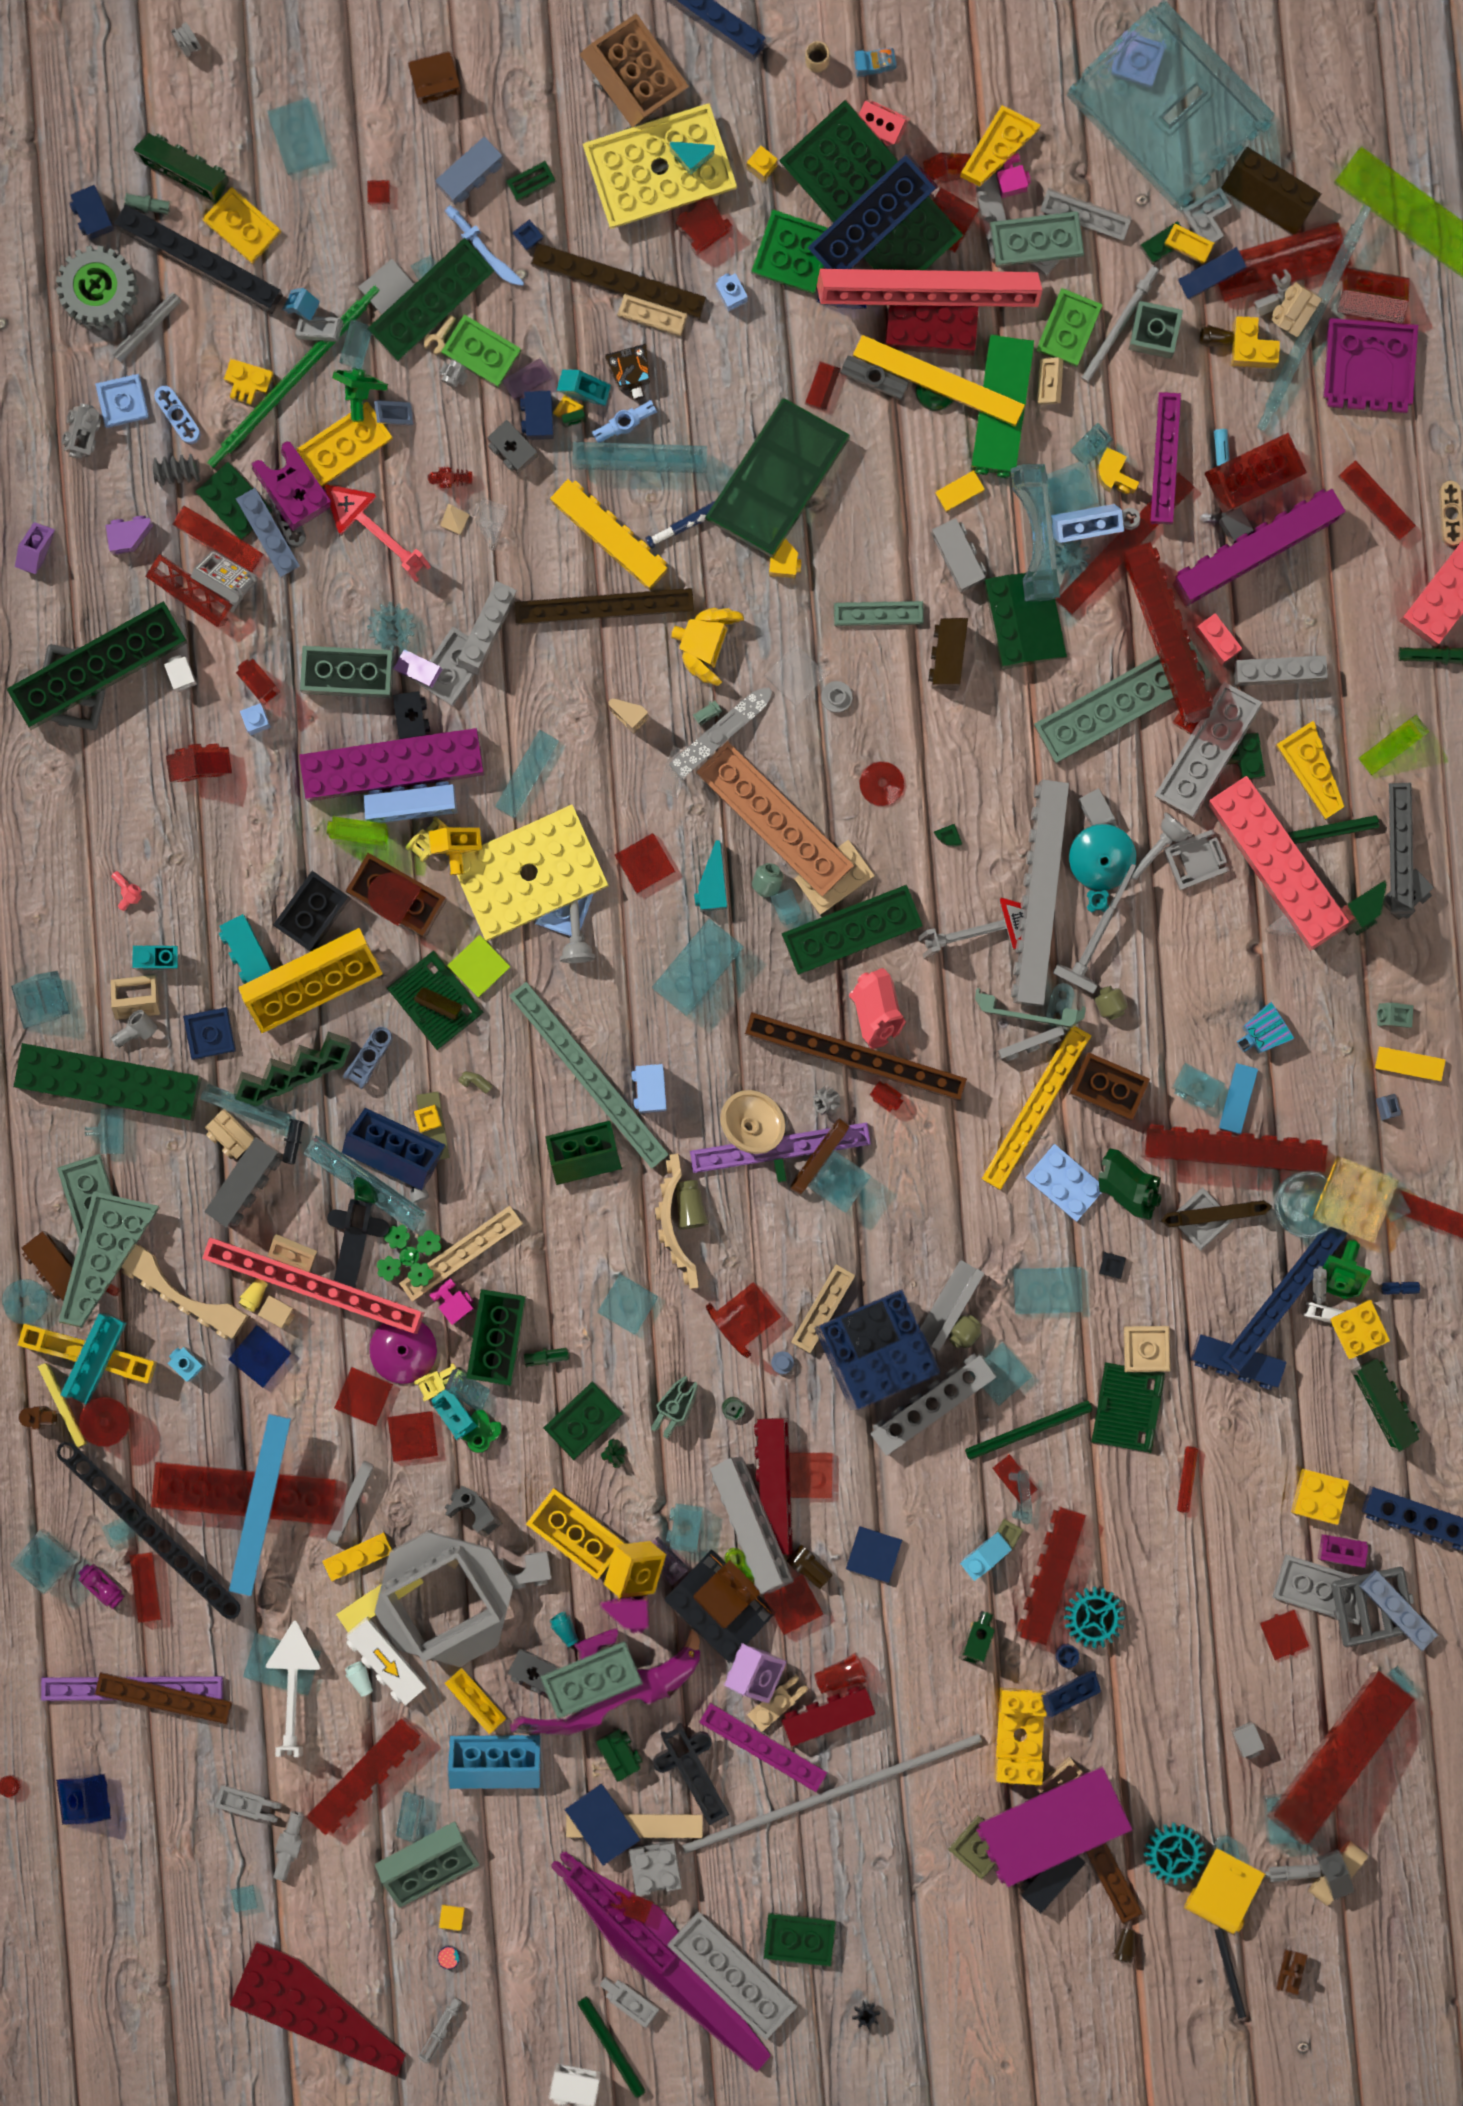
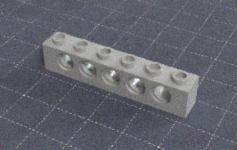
[871,1353,997,1456]

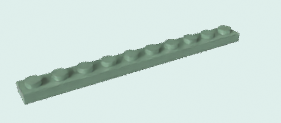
[509,982,669,1169]

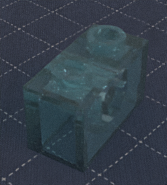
[1171,1063,1225,1110]
[666,1503,703,1552]

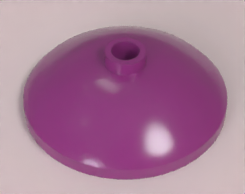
[369,1322,437,1384]

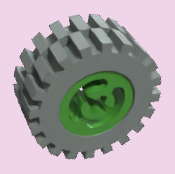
[56,246,139,330]

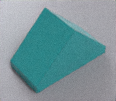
[670,141,715,175]

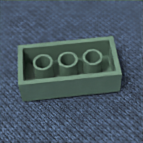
[300,646,394,699]

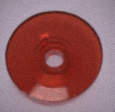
[860,762,904,806]

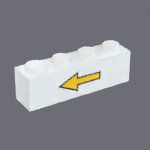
[346,1616,426,1705]

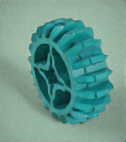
[1064,1587,1125,1648]
[1144,1823,1206,1885]

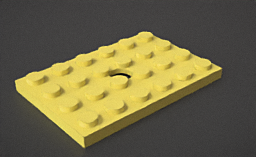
[583,103,737,229]
[457,805,609,941]

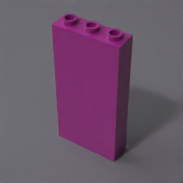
[976,1766,1132,1887]

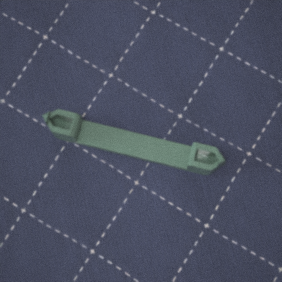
[975,988,1086,1028]

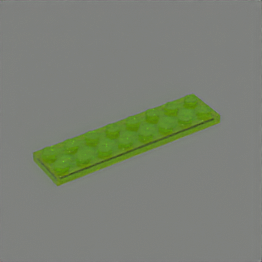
[1334,146,1463,278]

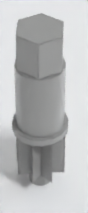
[1265,1864,1320,1882]

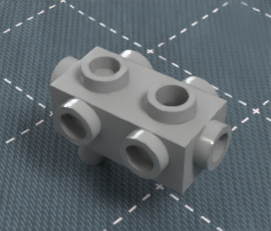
[61,404,101,459]

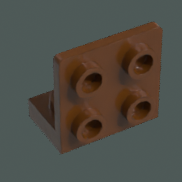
[408,51,462,105]
[693,1560,760,1628]

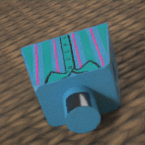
[1236,1002,1294,1053]

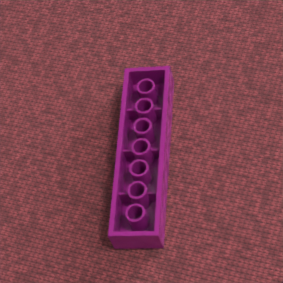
[1173,489,1346,607]
[299,728,484,802]

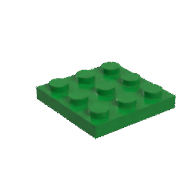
[751,209,828,294]

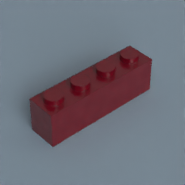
[781,1685,876,1747]

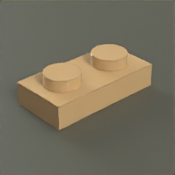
[1037,358,1064,405]
[268,1234,317,1272]

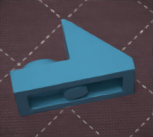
[282,288,320,320]

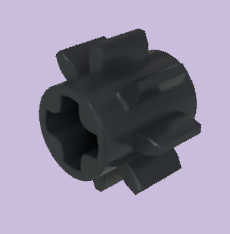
[852,2000,880,2030]

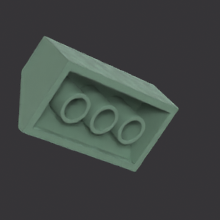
[375,1821,479,1908]

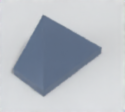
[374,400,414,425]

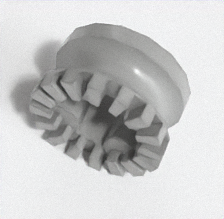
[1122,508,1140,530]

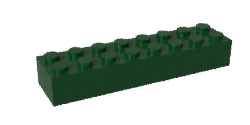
[7,601,187,731]
[13,1043,202,1121]

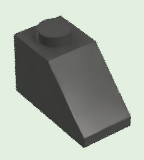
[1316,1849,1355,1900]

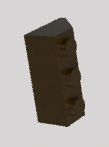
[928,618,968,691]

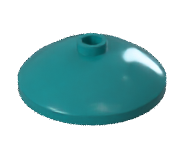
[1069,824,1136,890]

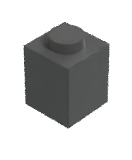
[1219,507,1254,545]

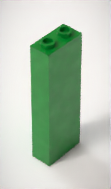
[970,335,1035,478]

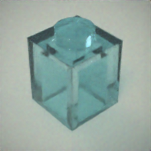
[770,889,801,925]

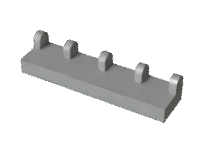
[974,173,1006,262]
[1040,188,1132,241]

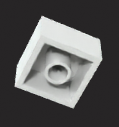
[549,2063,601,2106]

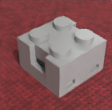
[629,1840,682,1896]

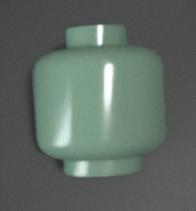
[752,863,784,897]

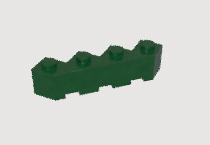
[234,1032,351,1106]

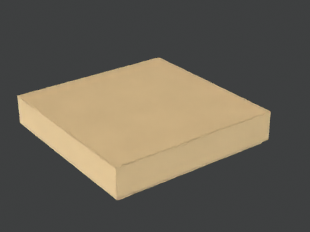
[1123,1326,1170,1372]

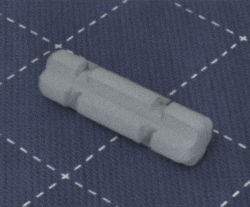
[1313,1266,1327,1305]

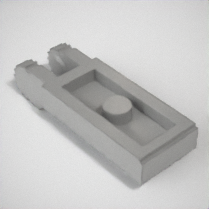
[215,1784,282,1823]

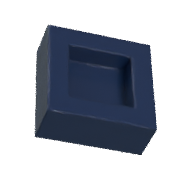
[512,219,544,252]

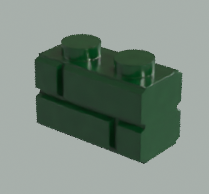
[596,1727,643,1782]

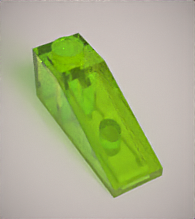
[1358,715,1429,776]

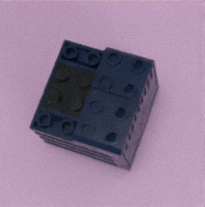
[814,1289,941,1410]

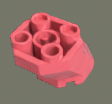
[849,968,906,1049]

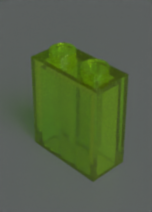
[326,816,390,851]

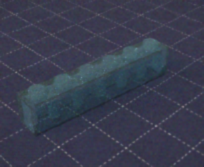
[572,442,707,473]

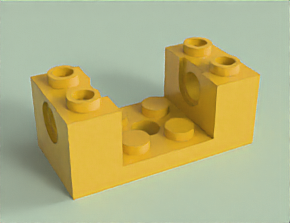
[994,1687,1047,1785]

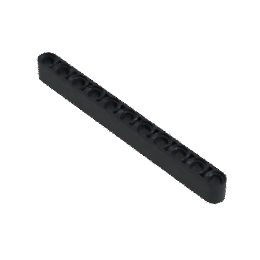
[57,1442,241,1619]

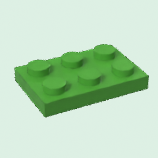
[1036,288,1103,367]
[441,314,522,388]

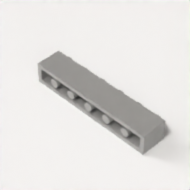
[710,1456,793,1594]

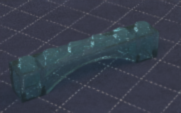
[1011,464,1060,602]

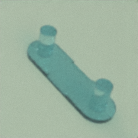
[1009,1469,1032,1524]

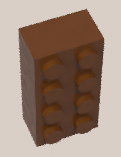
[346,853,447,938]

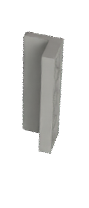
[920,1260,985,1351]

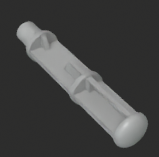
[419,1997,462,2063]

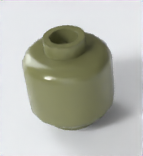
[1095,985,1128,1020]
[949,1315,981,1348]

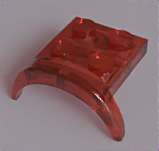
[706,1282,781,1358]

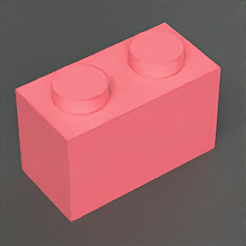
[1195,613,1242,666]

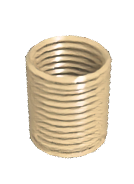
[805,41,830,72]

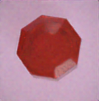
[0,1774,21,1798]

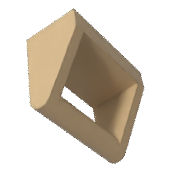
[609,699,649,734]
[111,974,160,1020]

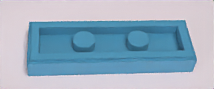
[1218,1063,1258,1134]

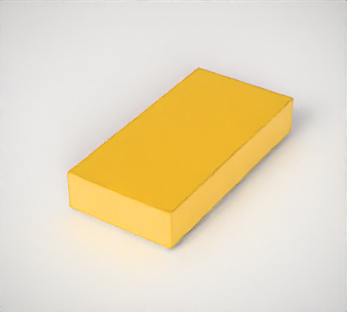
[1164,224,1214,264]
[935,470,985,512]

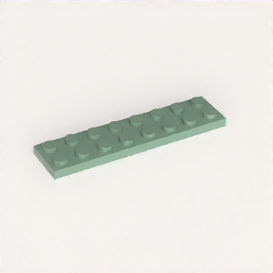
[1034,637,1212,764]

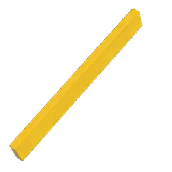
[853,335,1025,427]
[981,1026,1091,1190]

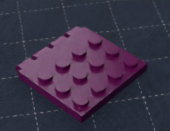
[1323,318,1418,413]

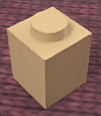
[258,1295,295,1328]

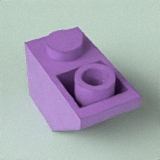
[106,516,153,555]

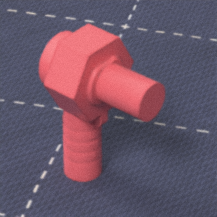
[111,871,142,911]

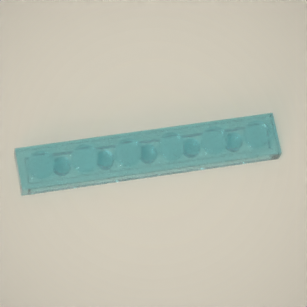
[304,1135,426,1231]

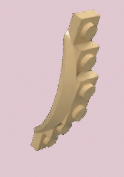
[655,1154,699,1289]

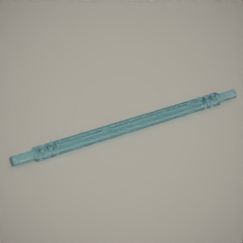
[1257,205,1371,431]

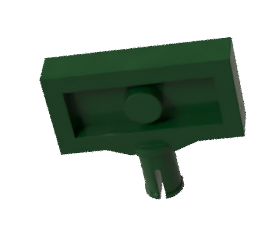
[1227,733,1265,780]

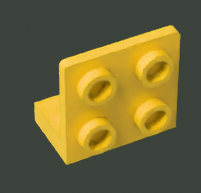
[1330,1299,1390,1359]

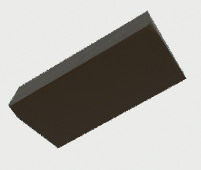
[414,987,462,1021]

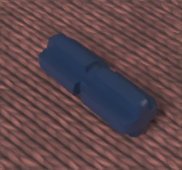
[1381,1282,1420,1295]

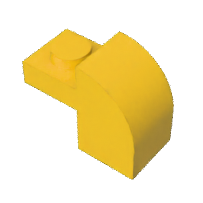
[1097,447,1139,495]

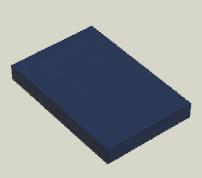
[564,1783,640,1866]

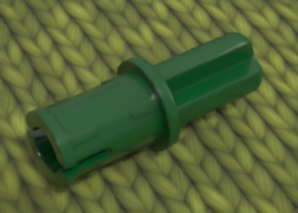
[524,1347,570,1367]

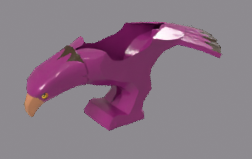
[510,1628,701,1735]

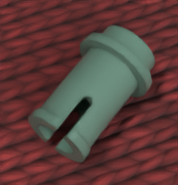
[693,701,722,727]

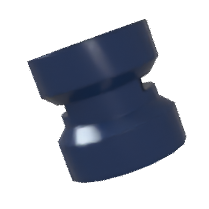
[1055,1644,1079,1668]

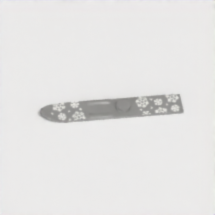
[668,688,772,780]

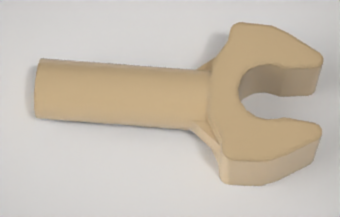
[424,315,456,355]

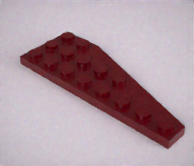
[230,1941,406,2077]

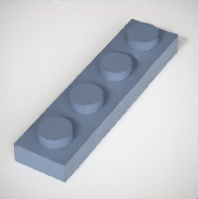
[236,488,300,577]
[1359,1570,1438,1651]

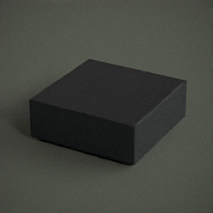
[1099,1252,1126,1279]

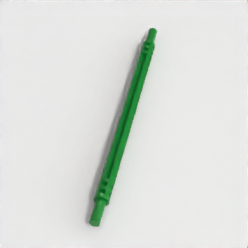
[207,285,380,468]

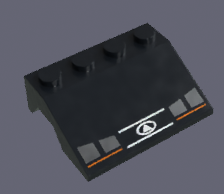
[664,1549,776,1663]

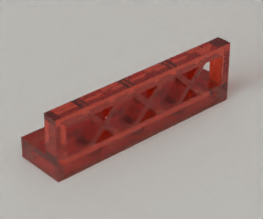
[145,554,233,627]

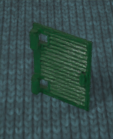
[387,950,484,1050]
[1091,1362,1165,1453]

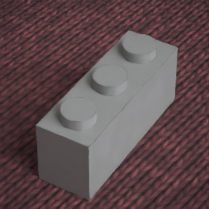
[931,518,987,593]

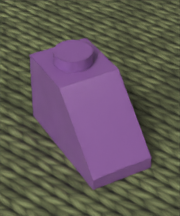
[15,522,55,574]

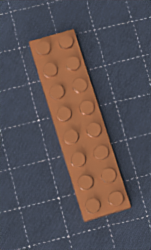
[696,741,854,898]

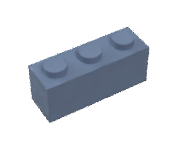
[435,136,503,205]

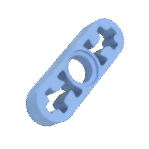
[154,386,200,444]

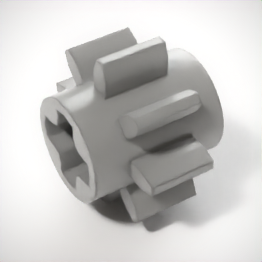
[440,360,468,388]
[813,1087,841,1116]

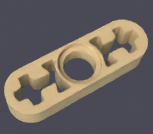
[1439,481,1463,547]

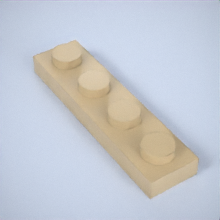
[791,1264,855,1353]

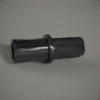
[282,1119,304,1164]

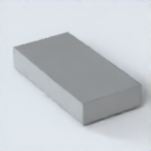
[295,316,343,341]

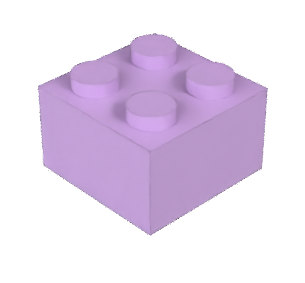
[724,1644,787,1703]

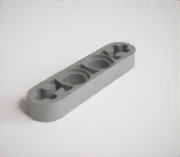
[326,1461,374,1545]

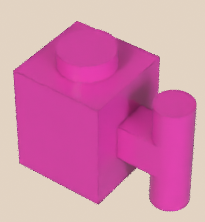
[996,153,1031,199]
[429,1278,475,1325]

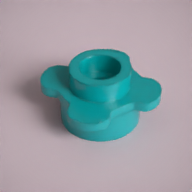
[1087,890,1109,912]

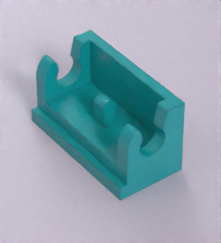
[431,1387,477,1441]

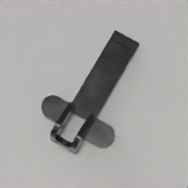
[327,1199,390,1288]
[653,1722,729,1826]

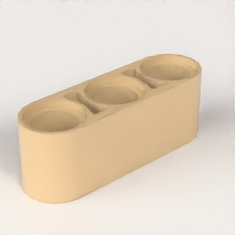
[1309,1840,1368,1906]

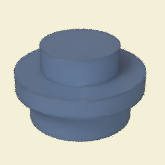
[771,1351,794,1374]

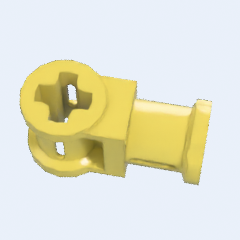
[406,816,449,863]
[414,1363,463,1402]

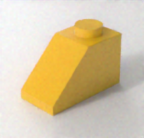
[769,528,802,578]

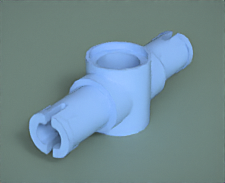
[592,400,657,444]

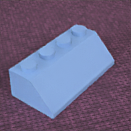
[364,781,458,824]

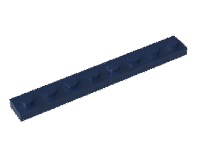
[1221,1219,1348,1373]

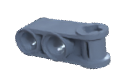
[343,1027,393,1090]

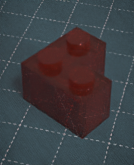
[166,743,232,782]

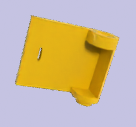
[1184,1848,1265,1934]

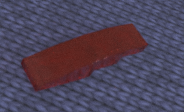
[172,506,263,573]

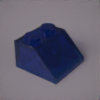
[56,1774,111,1825]

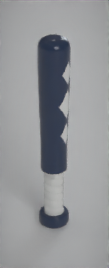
[645,500,728,549]

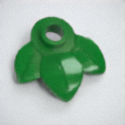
[461,1408,501,1453]

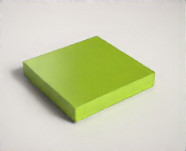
[447,935,511,998]

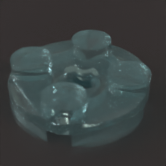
[2,1279,48,1324]

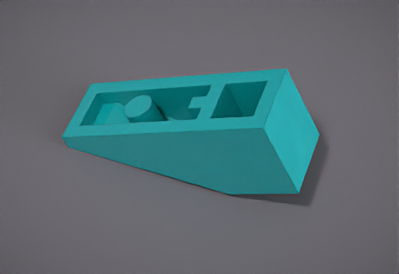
[694,840,727,912]

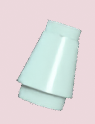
[345,1661,373,1697]

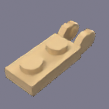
[747,1675,808,1732]

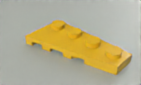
[960,105,1041,187]
[1275,720,1344,820]

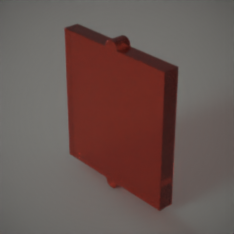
[1259,1609,1309,1660]

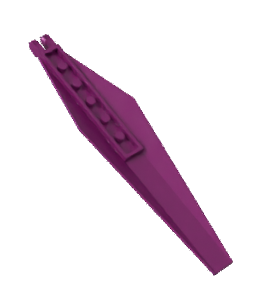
[551,1852,771,2072]

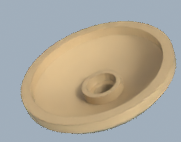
[720,1090,785,1154]

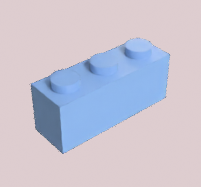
[1050,504,1124,543]

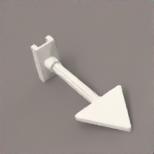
[266,1621,321,1757]

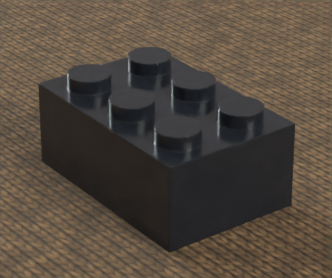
[273,871,351,952]

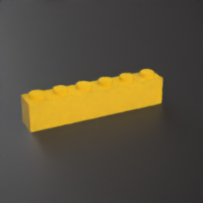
[550,479,668,591]

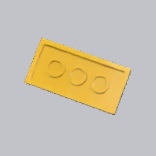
[296,401,393,487]

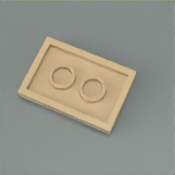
[794,840,875,915]

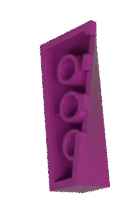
[601,1595,650,1633]

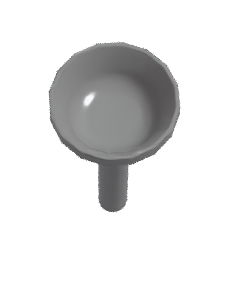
[1131,812,1193,880]
[560,900,595,963]

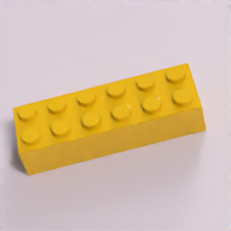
[238,928,383,1033]

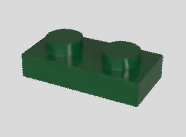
[1140,221,1182,265]

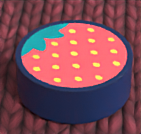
[437,1945,460,1969]

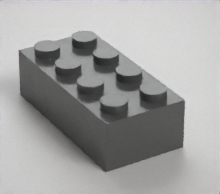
[204,1137,282,1228]

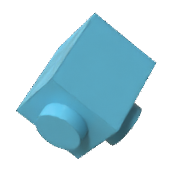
[168,1347,205,1382]

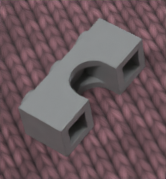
[497,1551,552,1589]

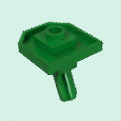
[332,368,388,422]
[1323,1240,1372,1299]

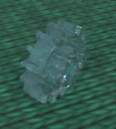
[367,602,416,651]

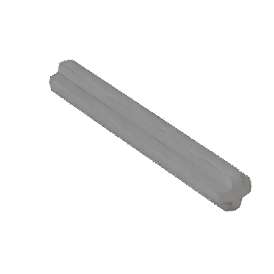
[112,293,181,362]

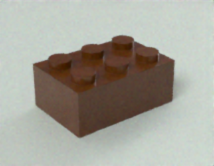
[1068,1052,1150,1121]

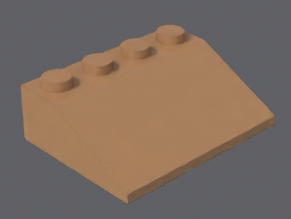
[579,13,689,128]

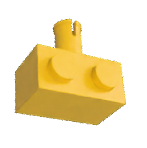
[429,828,482,875]

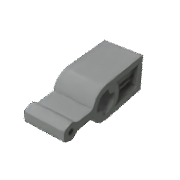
[1077,788,1118,827]

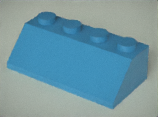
[448,1735,541,1789]

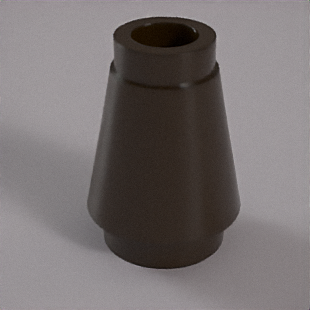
[1200,325,1234,347]
[1113,1928,1135,1963]

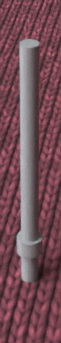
[1081,266,1159,383]

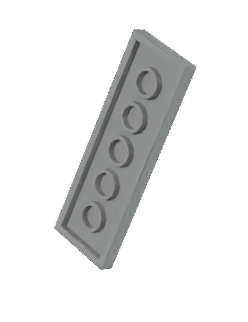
[1154,682,1263,818]
[667,1911,797,2040]

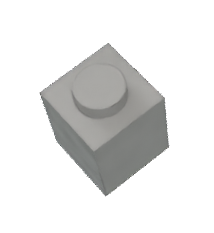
[1231,1722,1265,1759]

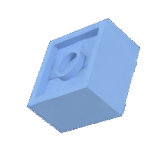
[632,1064,667,1113]

